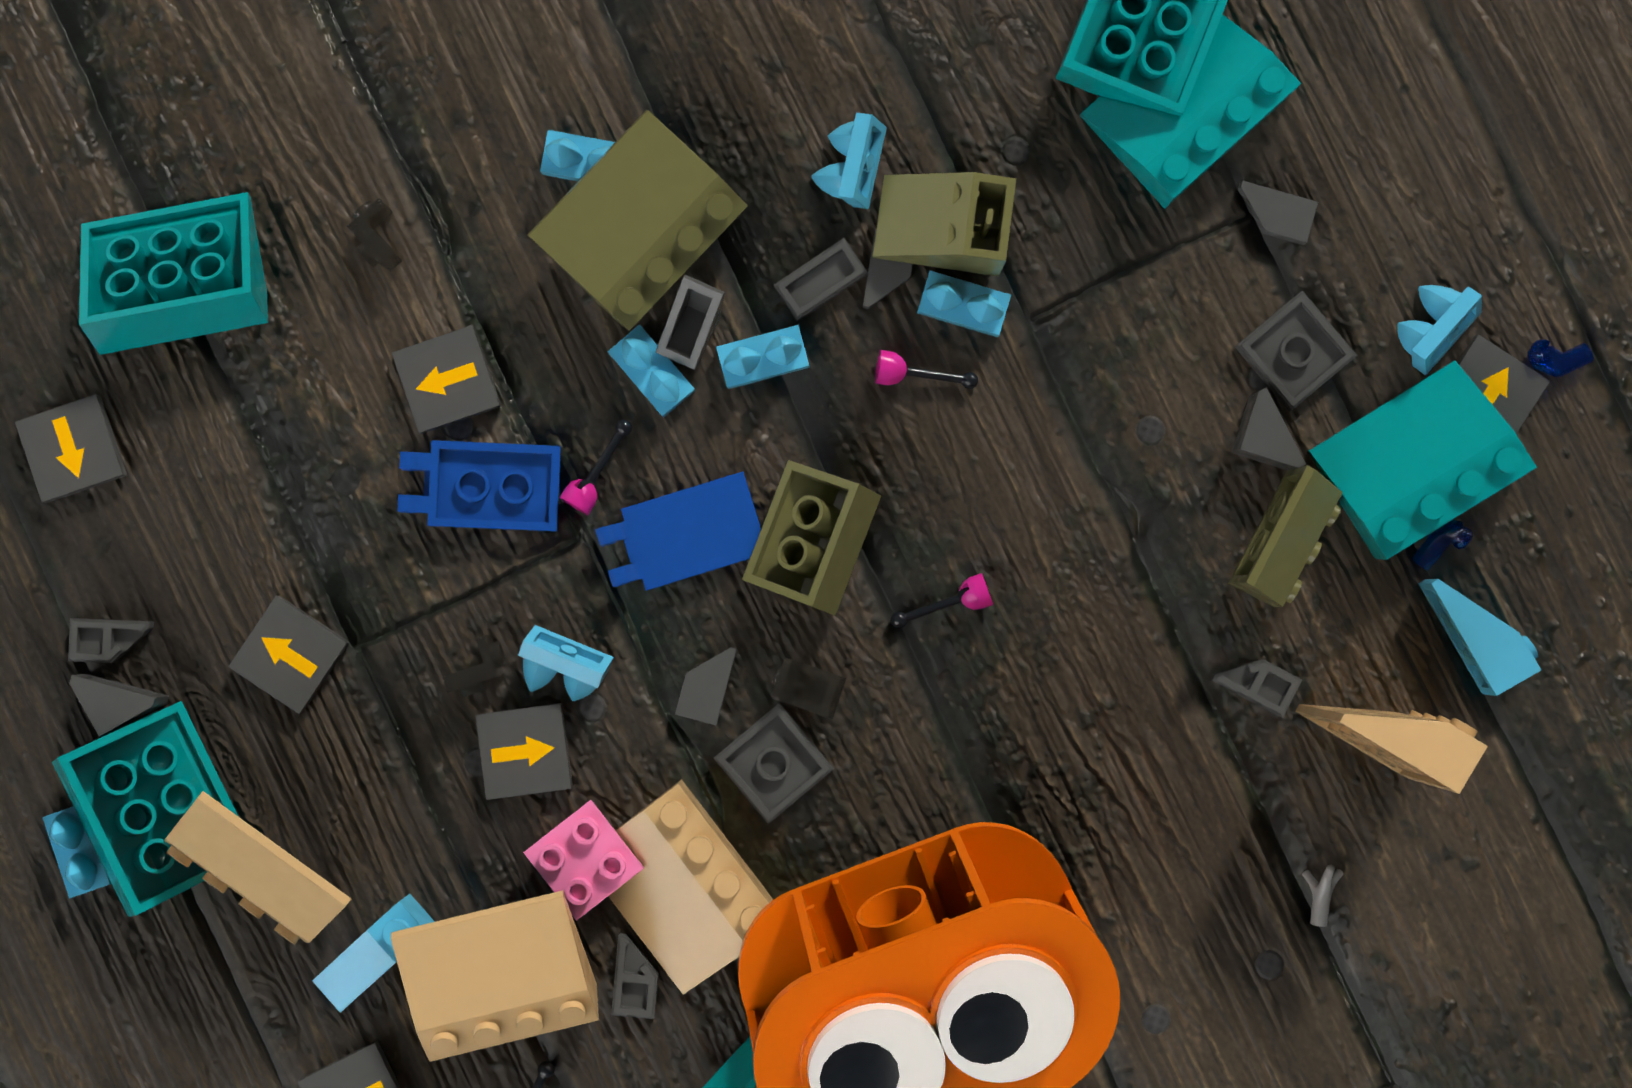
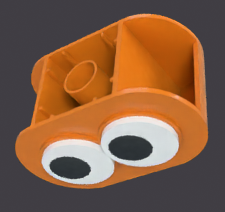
[738,822,1120,1088]

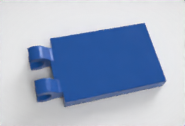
[397,440,561,532]
[595,471,761,591]

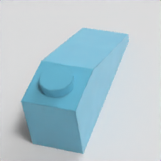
[1418,579,1541,696]
[312,894,435,1013]

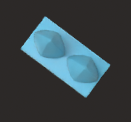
[811,113,887,209]
[540,130,615,181]
[917,270,1011,338]
[1397,285,1482,375]
[607,324,696,418]
[716,325,809,389]
[518,625,614,701]
[42,807,112,899]

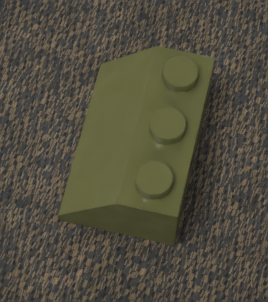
[742,460,881,616]
[1228,465,1343,607]

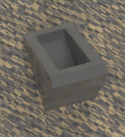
[655,275,725,370]
[1231,387,1306,471]
[69,674,169,737]

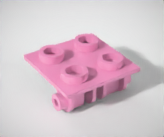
[523,800,644,921]

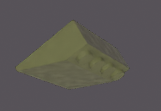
[528,110,748,331]

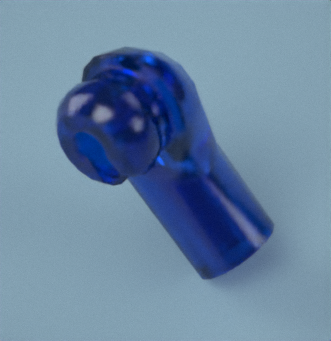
[1528,339,1594,377]
[1412,520,1473,571]

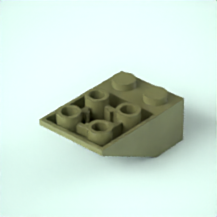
[872,172,1017,277]

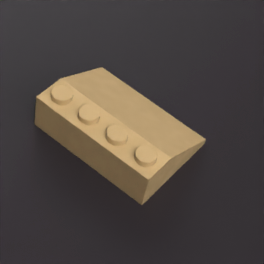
[1295,704,1488,794]
[608,779,773,994]
[164,791,351,945]
[391,890,599,1062]

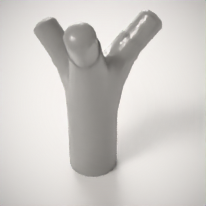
[1302,865,1344,927]

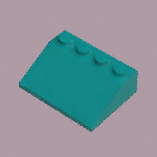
[1055,0,1228,116]
[1080,14,1301,209]
[79,192,268,355]
[1307,360,1537,560]
[52,701,239,917]

